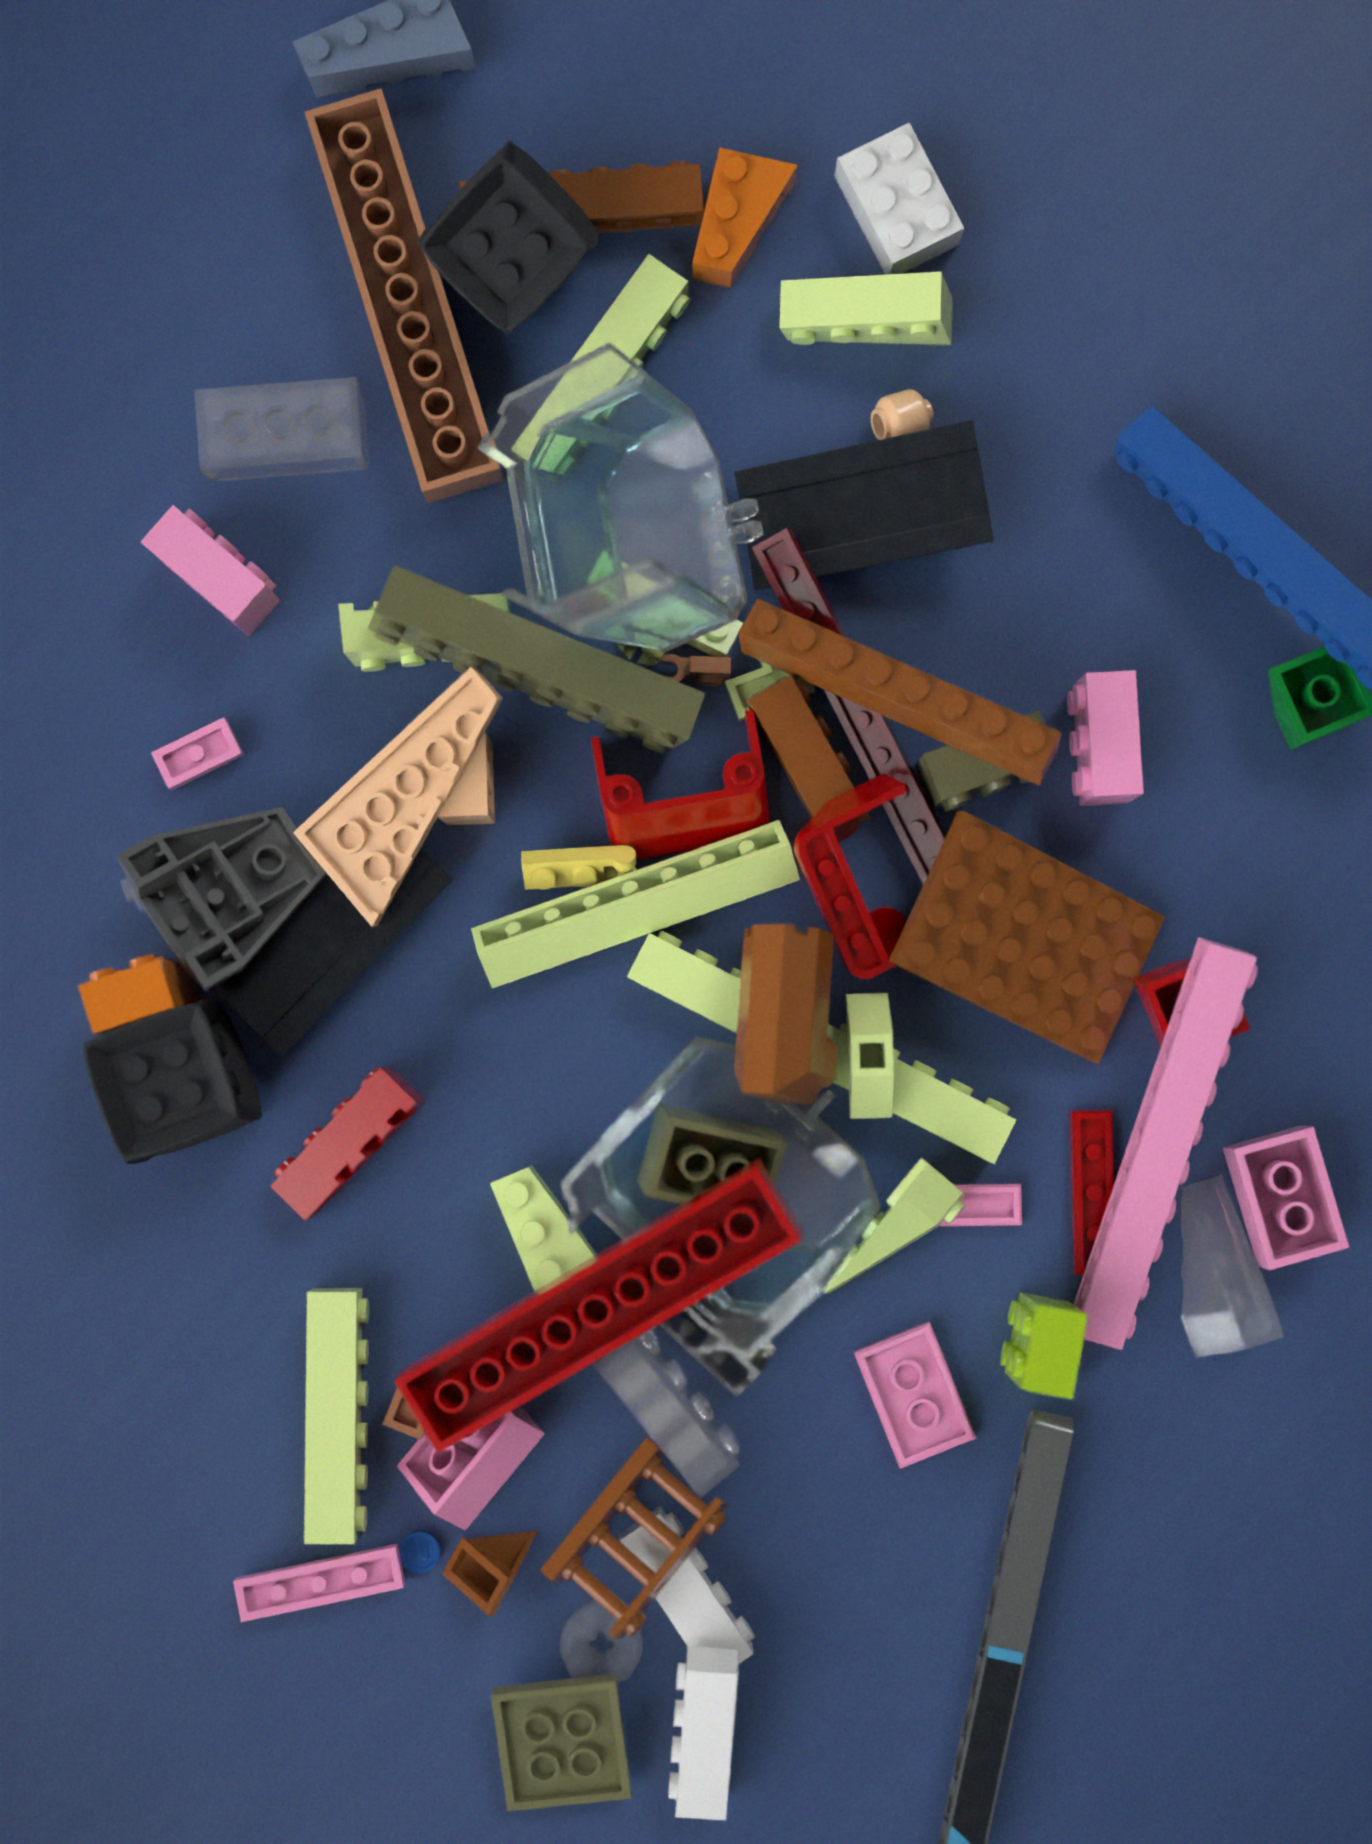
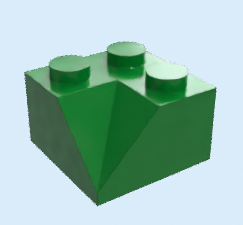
[1268,646,1372,751]

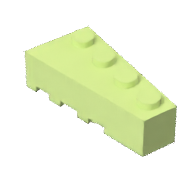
[490,1165,597,1291]

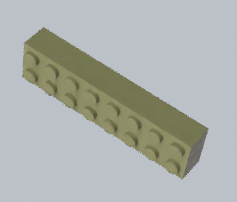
[368,565,705,753]

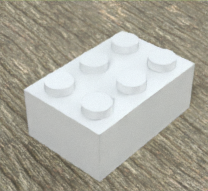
[835,123,964,275]

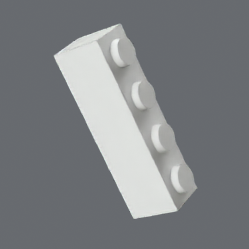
[619,1506,755,1664]
[668,1646,738,1821]

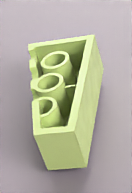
[780,272,953,345]
[338,593,510,672]

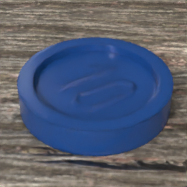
[399,1530,441,1573]

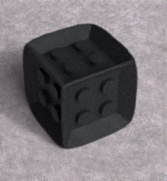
[418,141,599,334]
[84,999,262,1164]

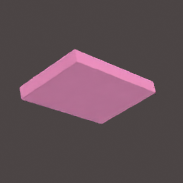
[853,1321,976,1469]

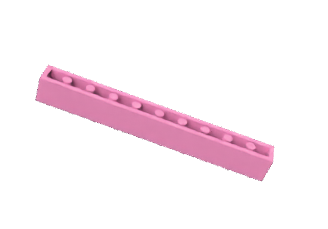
[1073,937,1257,1350]

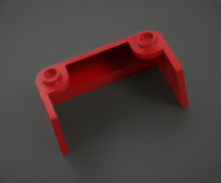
[591,710,770,861]
[794,773,907,979]

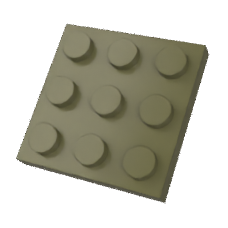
[491,1674,632,1811]

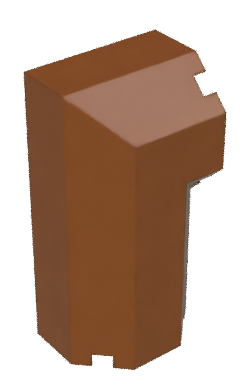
[734,924,838,1104]

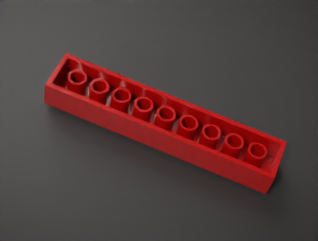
[394,1158,803,1453]

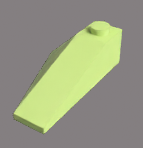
[819,1158,966,1294]

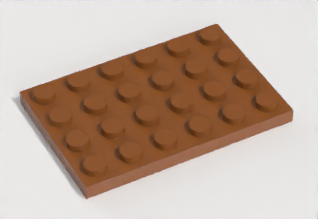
[889,811,1165,1064]

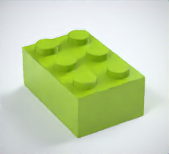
[1000,1292,1088,1400]

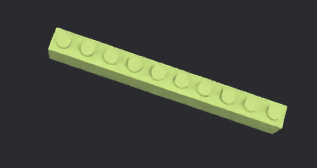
[627,931,1016,1164]

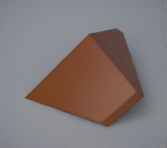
[442,1530,538,1617]

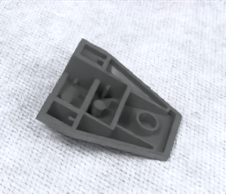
[116,807,327,991]

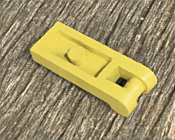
[521,845,637,890]

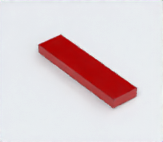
[1070,1110,1114,1275]

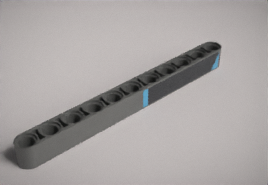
[938,1409,1074,1844]

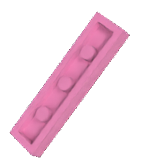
[233,1543,406,1622]

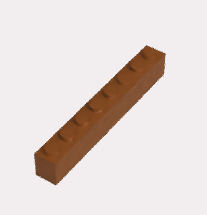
[739,598,1061,786]

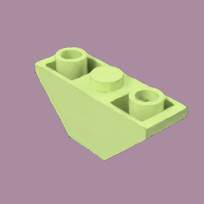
[846,993,894,1119]

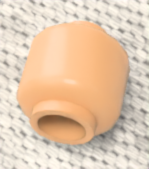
[871,389,934,440]

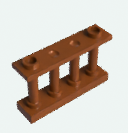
[540,1437,729,1639]

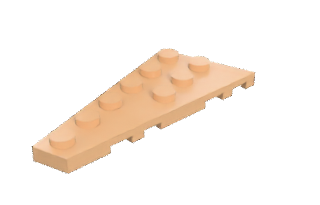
[293,667,503,927]

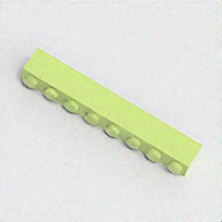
[471,820,800,989]

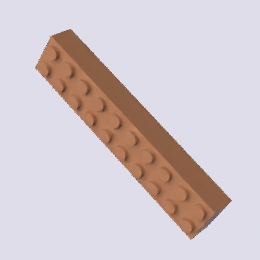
[304,88,504,504]

